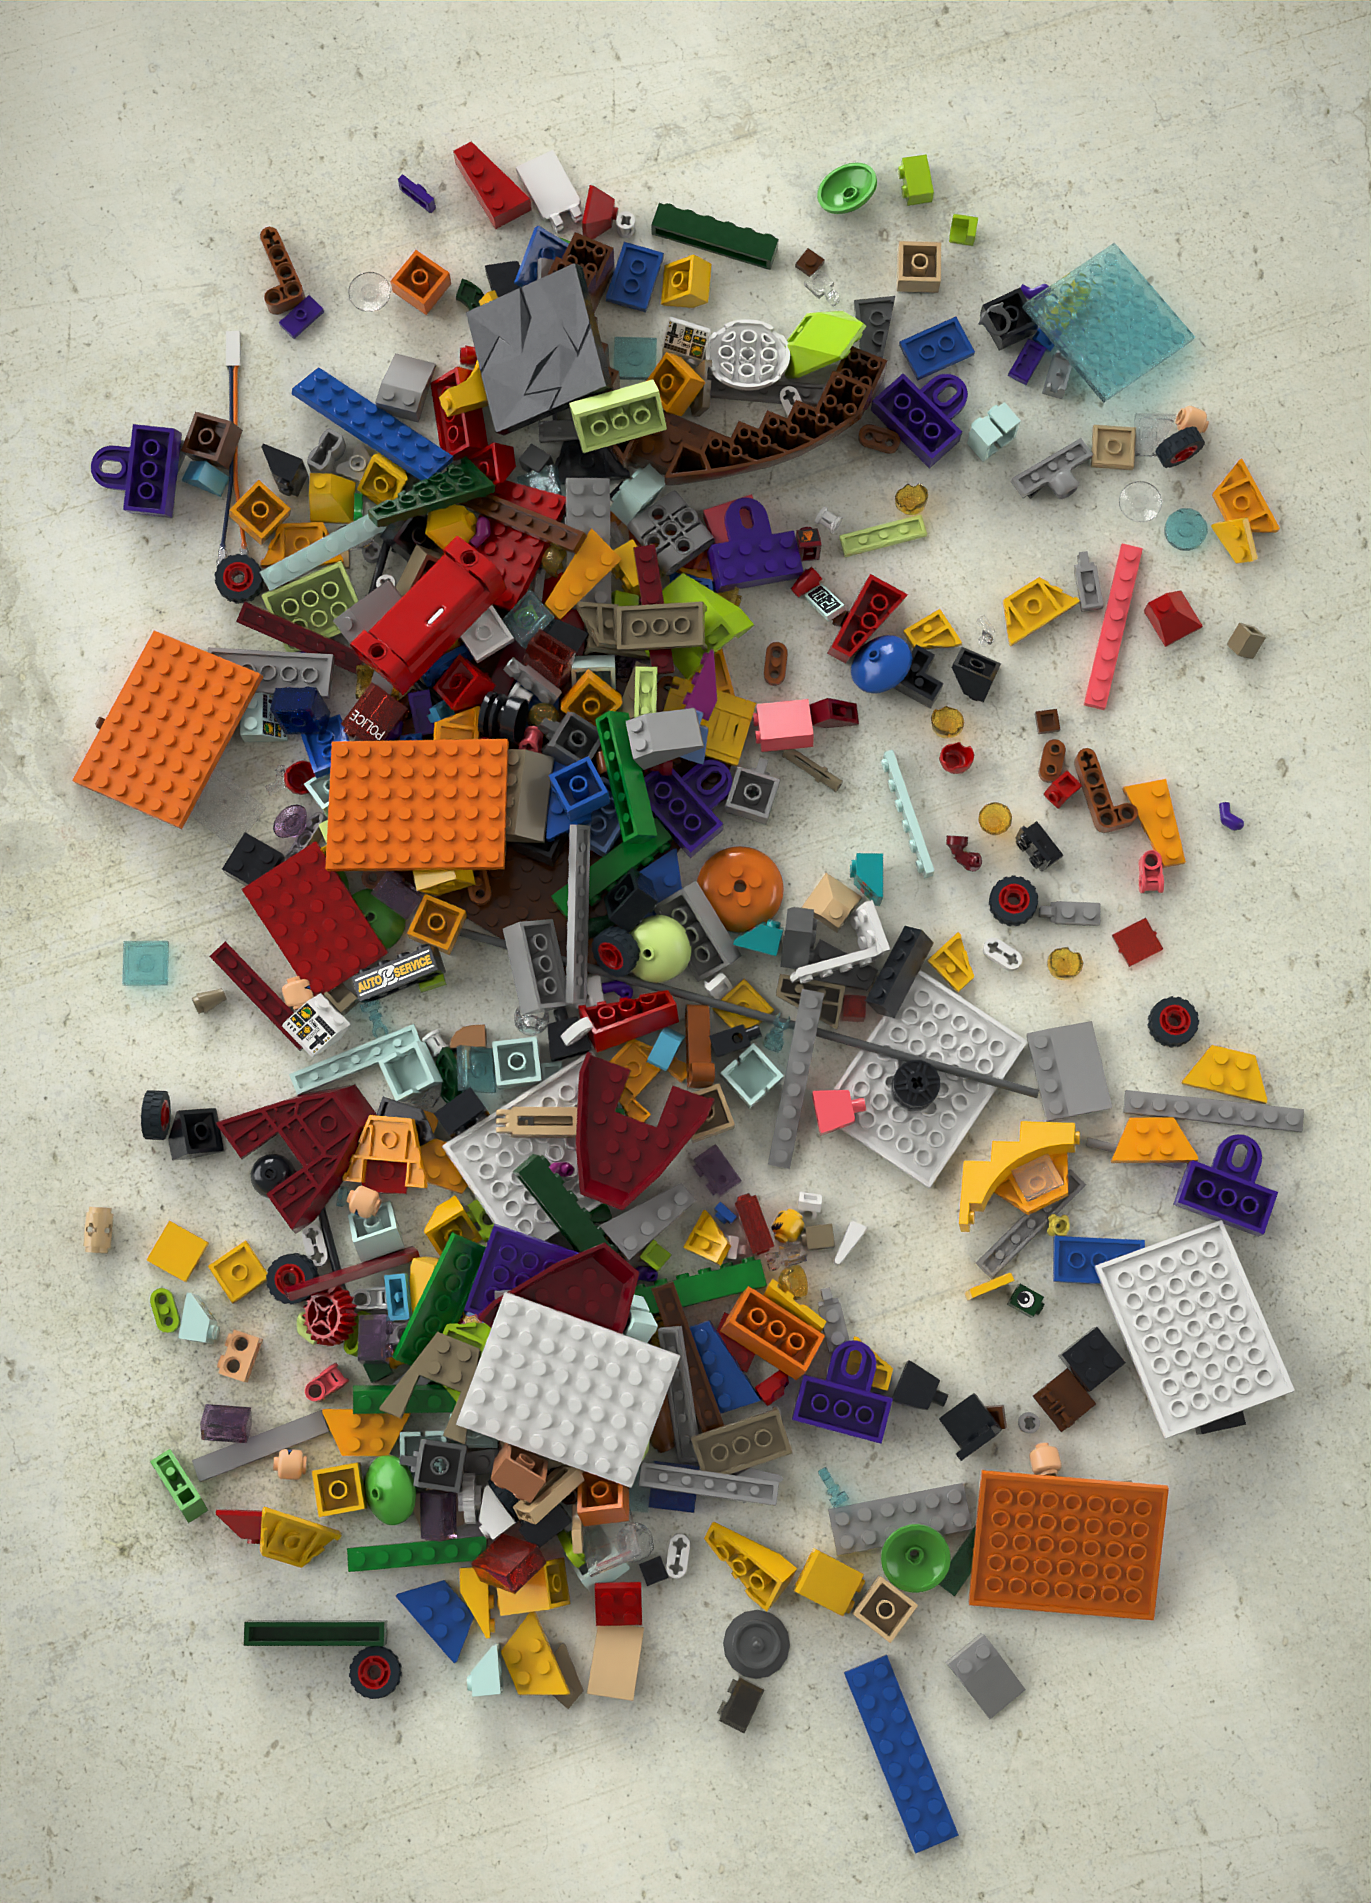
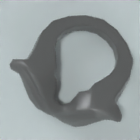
[978,302,1011,336]

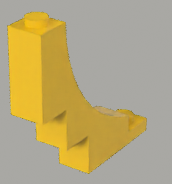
[439,290,498,417]
[959,1121,1080,1232]

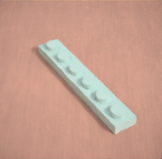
[259,514,384,591]
[881,750,935,879]
[289,1024,421,1095]

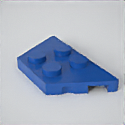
[546,761,592,842]
[640,849,682,919]
[396,1580,474,1664]

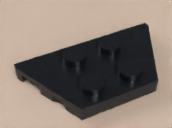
[548,440,630,486]

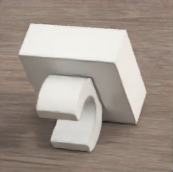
[704,972,733,1000]
[798,1192,822,1219]
[725,1236,747,1260]

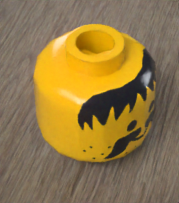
[771,1209,805,1244]

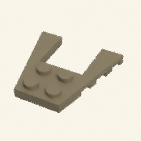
[379,1332,481,1445]

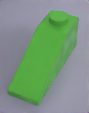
[150,1449,209,1523]

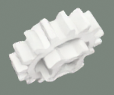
[458,1473,482,1524]

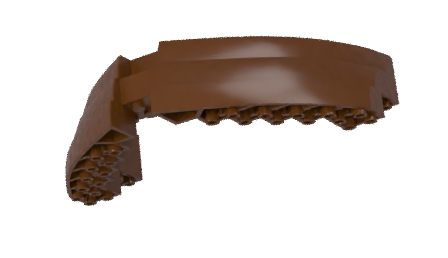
[547,232,888,486]

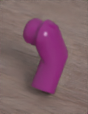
[469,517,491,548]
[549,1162,574,1177]

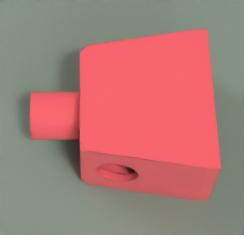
[812,1090,866,1136]

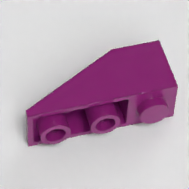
[682,648,717,721]

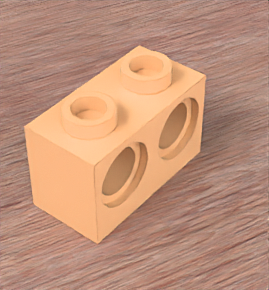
[217,1330,263,1383]

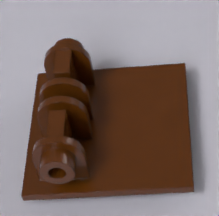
[1032,1368,1096,1432]

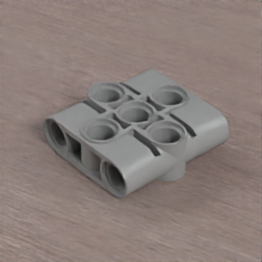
[627,490,715,576]

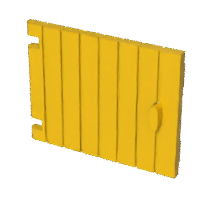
[663,676,756,767]

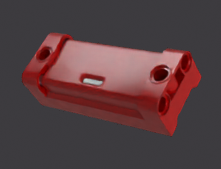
[350,536,507,695]

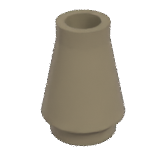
[192,988,227,1014]

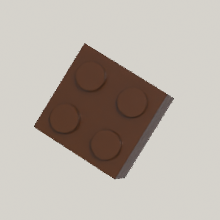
[181,411,243,470]

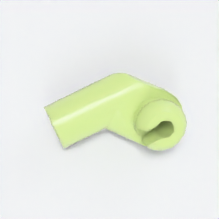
[297,1312,317,1346]

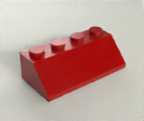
[430,366,488,461]

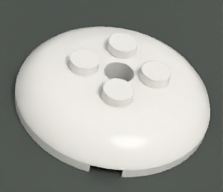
[705,320,790,391]

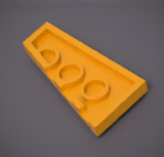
[544,528,622,620]
[1122,779,1186,868]

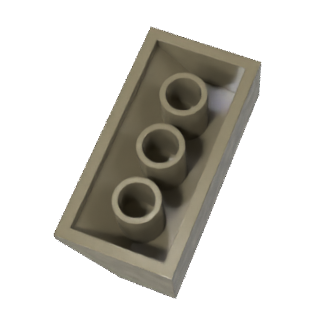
[506,749,555,843]

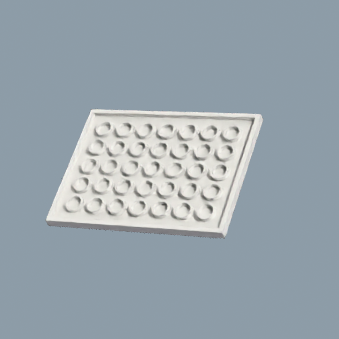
[833,970,1028,1188]
[442,1050,627,1241]
[1095,1220,1295,1439]
[456,1292,680,1488]

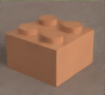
[491,1443,548,1503]

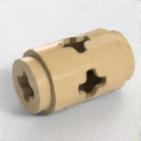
[83,1207,114,1253]

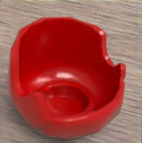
[939,742,975,774]
[284,760,315,795]

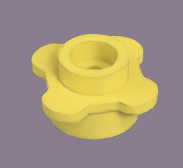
[1047,1214,1070,1236]

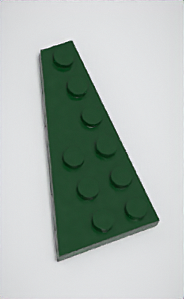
[368,456,495,527]

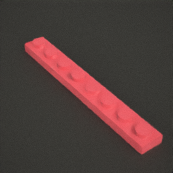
[1084,543,1143,710]

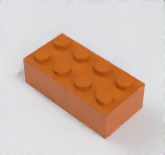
[720,1286,825,1380]

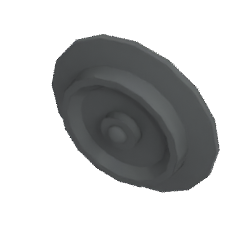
[723,1610,790,1679]

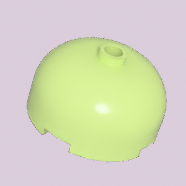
[629,915,691,983]

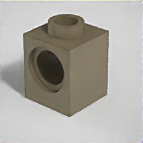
[801,1224,835,1251]

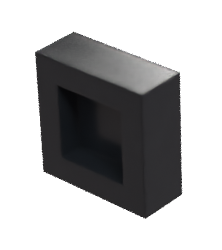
[639,1556,669,1586]

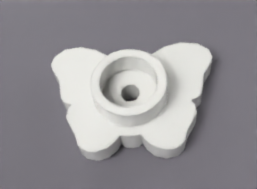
[336,443,371,482]
[572,975,604,1011]

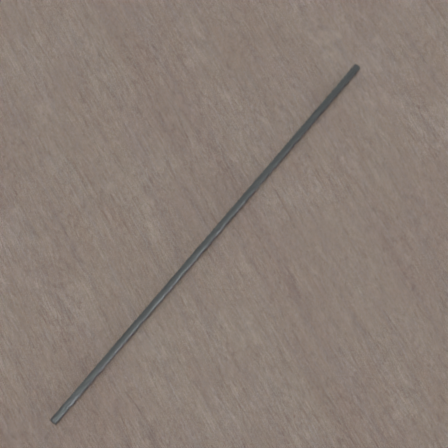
[460,928,1039,1098]

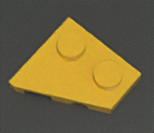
[1211,517,1258,564]
[903,609,962,649]
[927,932,974,993]
[683,1210,731,1266]
[846,1336,893,1391]

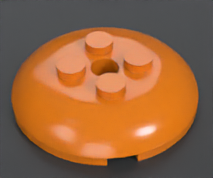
[697,846,784,933]

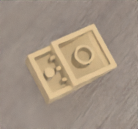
[587,1625,644,1701]

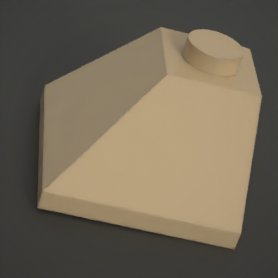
[801,873,862,933]

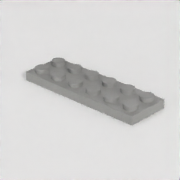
[566,478,611,609]
[208,647,335,699]
[828,1483,973,1556]

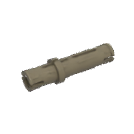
[782,749,843,792]

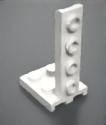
[790,900,890,984]

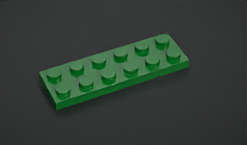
[392,1232,486,1366]

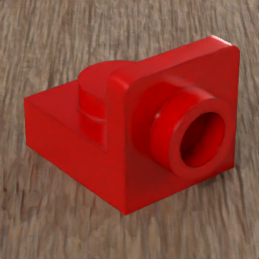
[1043,770,1083,809]

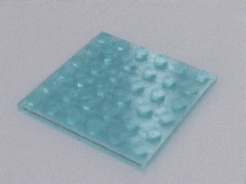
[1022,243,1195,403]

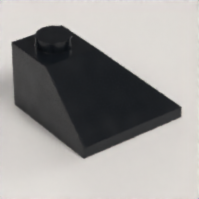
[951,647,1001,703]
[168,1108,224,1161]

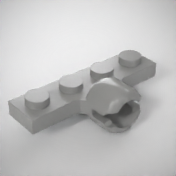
[1011,438,1093,499]

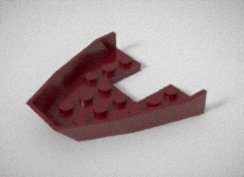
[576,1052,715,1210]
[215,1084,377,1234]
[477,1242,639,1334]

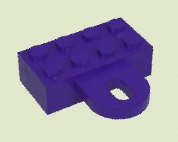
[871,373,968,469]
[91,424,182,518]
[707,497,804,593]
[644,760,732,858]
[1173,1134,1278,1237]
[792,1340,893,1444]

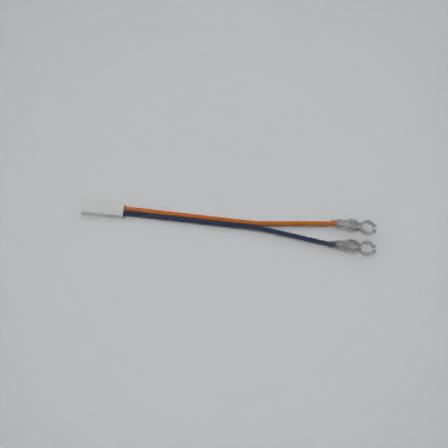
[216,331,249,582]

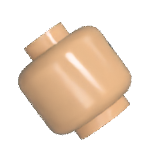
[1175,406,1209,433]
[282,976,314,1010]
[346,1186,382,1219]
[1029,1443,1062,1476]
[273,1449,307,1480]

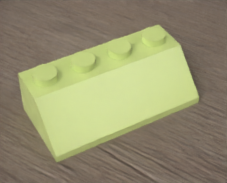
[569,380,667,453]

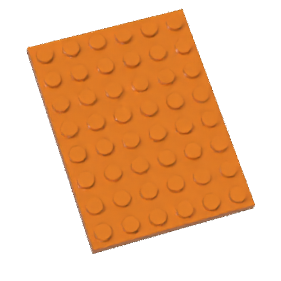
[72,631,263,829]
[326,739,509,871]
[968,1470,1169,1620]

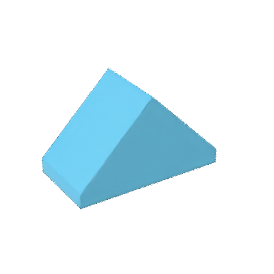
[182,461,229,497]
[646,1027,685,1071]
[384,1273,412,1321]

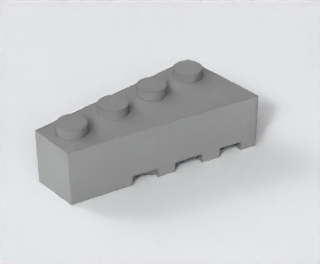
[599,1183,696,1262]

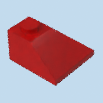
[582,185,619,239]
[468,442,516,487]
[1144,590,1203,647]
[433,654,496,711]
[216,1509,262,1544]

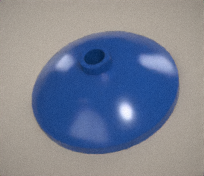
[851,635,912,693]

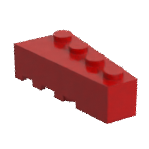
[453,141,532,230]
[827,574,908,664]
[578,990,679,1053]

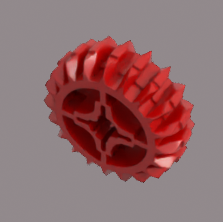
[302,1286,358,1346]

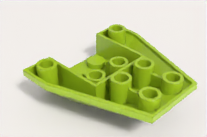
[785,311,866,379]
[662,573,755,680]

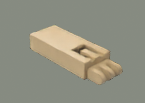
[496,1107,577,1138]
[513,1464,585,1524]

